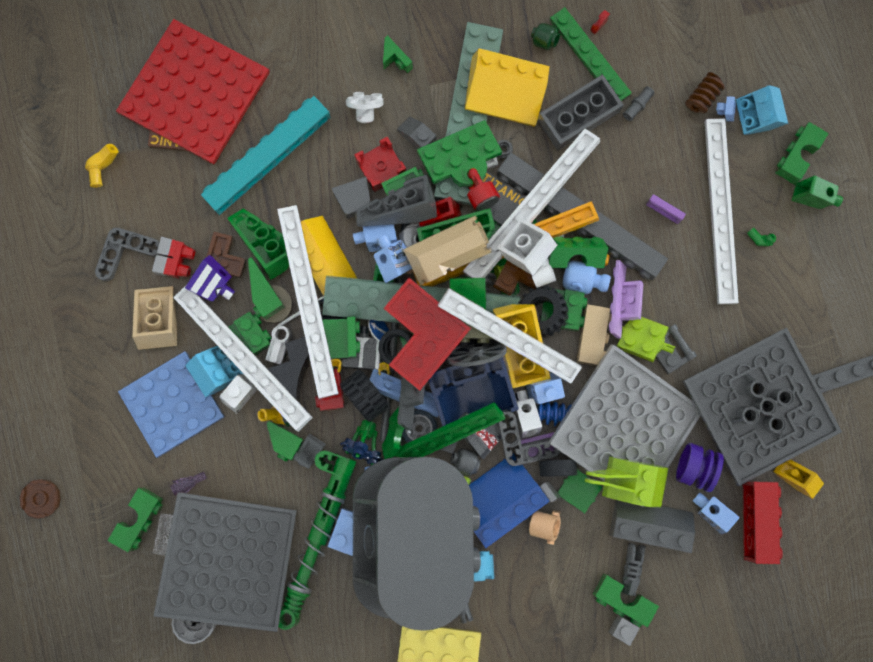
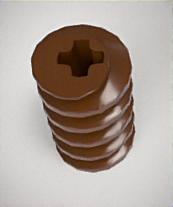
[685,72,725,113]

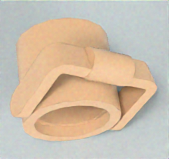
[529,510,561,545]

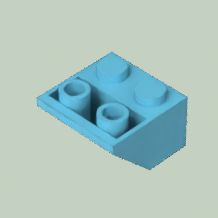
[736,85,788,135]
[185,346,243,397]

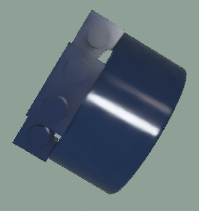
[429,355,519,426]

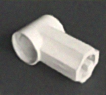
[532,258,556,288]
[265,325,292,364]

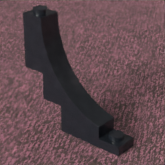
[268,311,347,427]

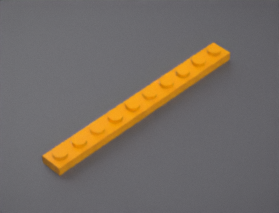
[413,201,599,287]

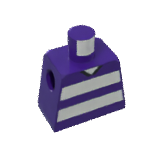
[185,255,235,302]

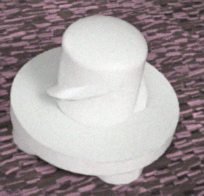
[346,92,383,123]

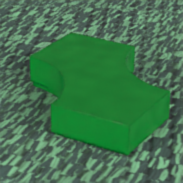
[382,406,404,459]

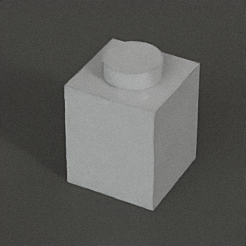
[608,615,640,646]

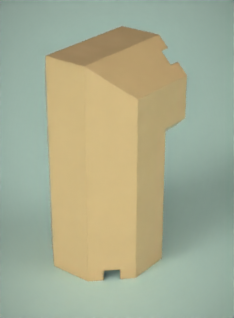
[404,215,492,285]

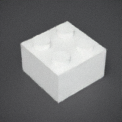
[497,218,557,275]

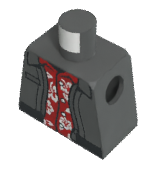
[459,412,505,460]

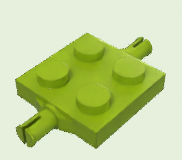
[617,317,675,362]

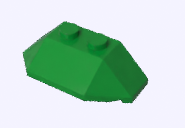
[417,208,495,241]

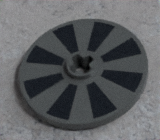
[447,342,507,367]

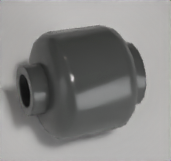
[450,448,481,476]

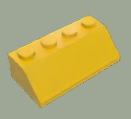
[301,216,357,296]
[493,304,551,388]

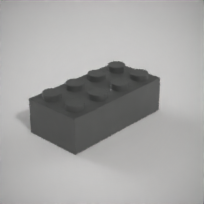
[537,74,623,151]

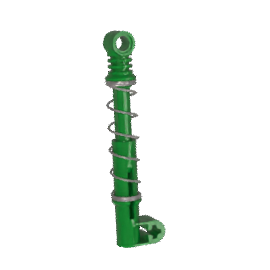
[278,451,357,630]

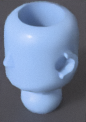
[562,260,611,294]

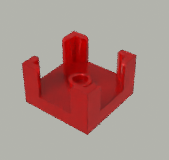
[354,137,406,192]

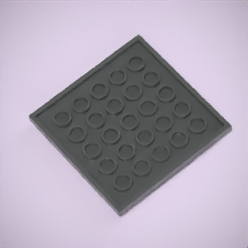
[154,492,297,632]

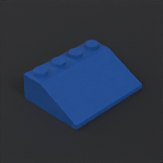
[469,453,550,548]

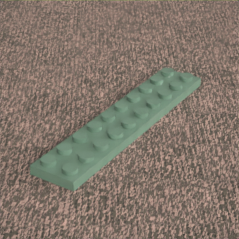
[434,22,503,206]
[323,275,520,323]

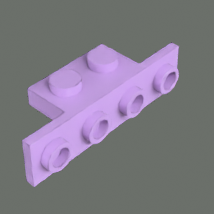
[609,260,643,339]

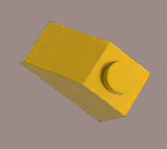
[773,459,824,499]

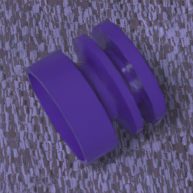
[676,443,724,492]

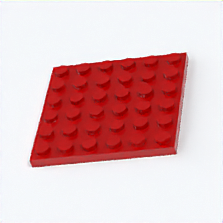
[116,19,270,165]

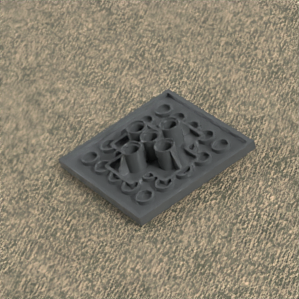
[683,328,842,486]

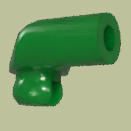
[747,228,776,247]

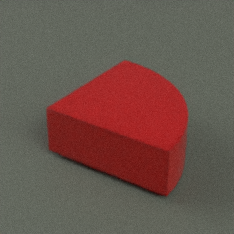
[590,10,610,34]

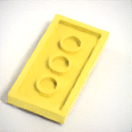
[398,626,481,662]

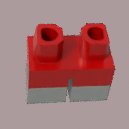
[152,237,196,279]

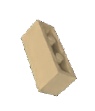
[576,304,612,366]

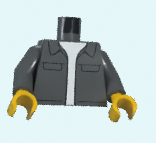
[331,326,390,375]

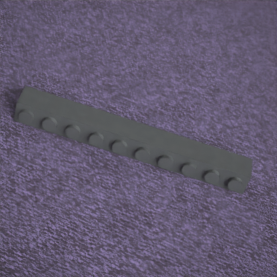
[497,152,668,280]

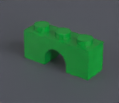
[775,122,829,185]
[548,236,608,268]
[107,488,163,552]
[592,574,659,628]

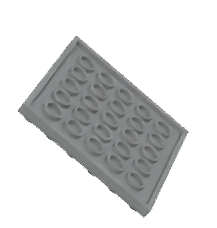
[548,344,700,507]

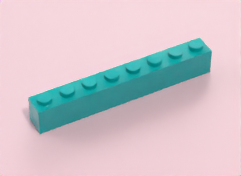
[201,96,331,216]

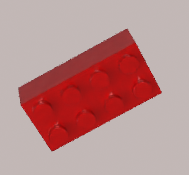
[742,481,783,564]

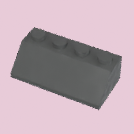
[609,500,695,553]

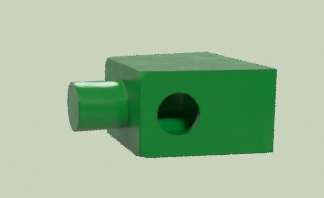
[791,175,843,209]

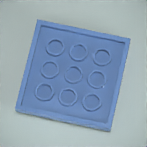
[118,351,225,458]

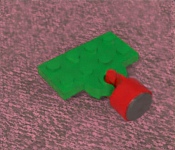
[417,120,502,211]

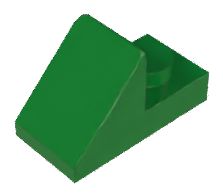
[383,35,413,73]

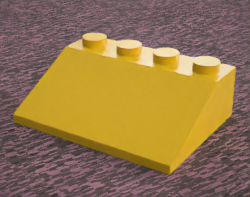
[464,48,550,127]

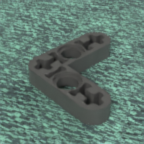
[95,228,160,282]
[498,409,560,466]

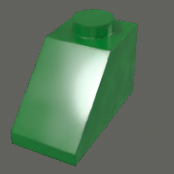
[267,421,305,462]

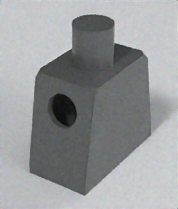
[332,177,371,223]

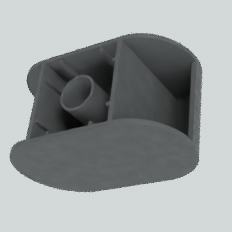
[353,457,481,631]

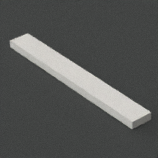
[438,288,582,383]

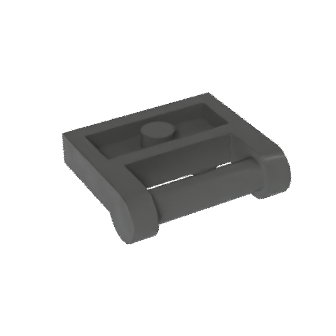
[656,324,697,375]

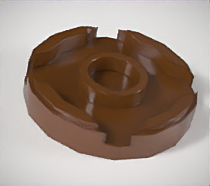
[19,479,61,519]

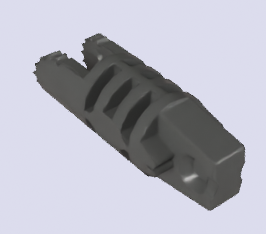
[622,543,646,596]

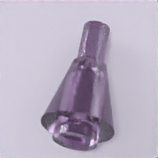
[170,471,207,496]

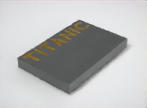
[471,171,526,226]

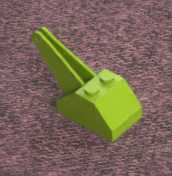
[585,456,668,507]

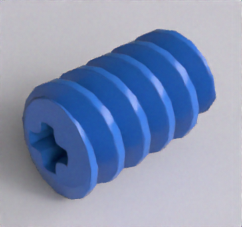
[537,401,572,427]

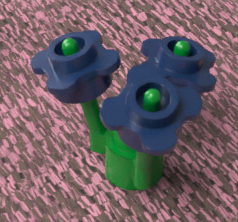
[340,420,384,465]

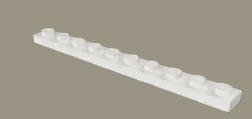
[705,119,739,305]
[463,129,600,278]
[277,205,339,399]
[173,286,313,432]

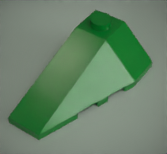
[227,208,289,280]

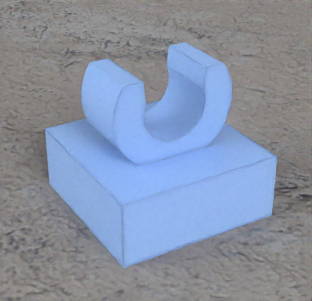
[716,97,736,121]

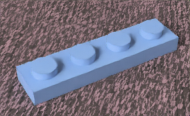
[369,369,439,417]

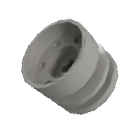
[171,619,217,644]

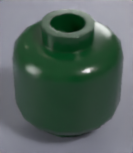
[531,23,560,50]

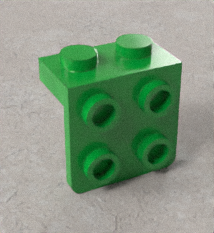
[322,317,360,359]

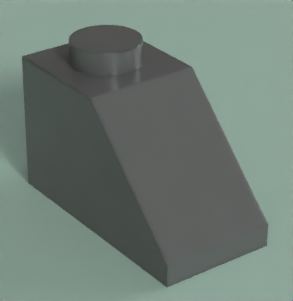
[397,117,436,149]

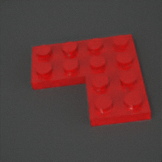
[383,278,471,391]

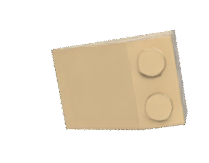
[132,286,177,350]

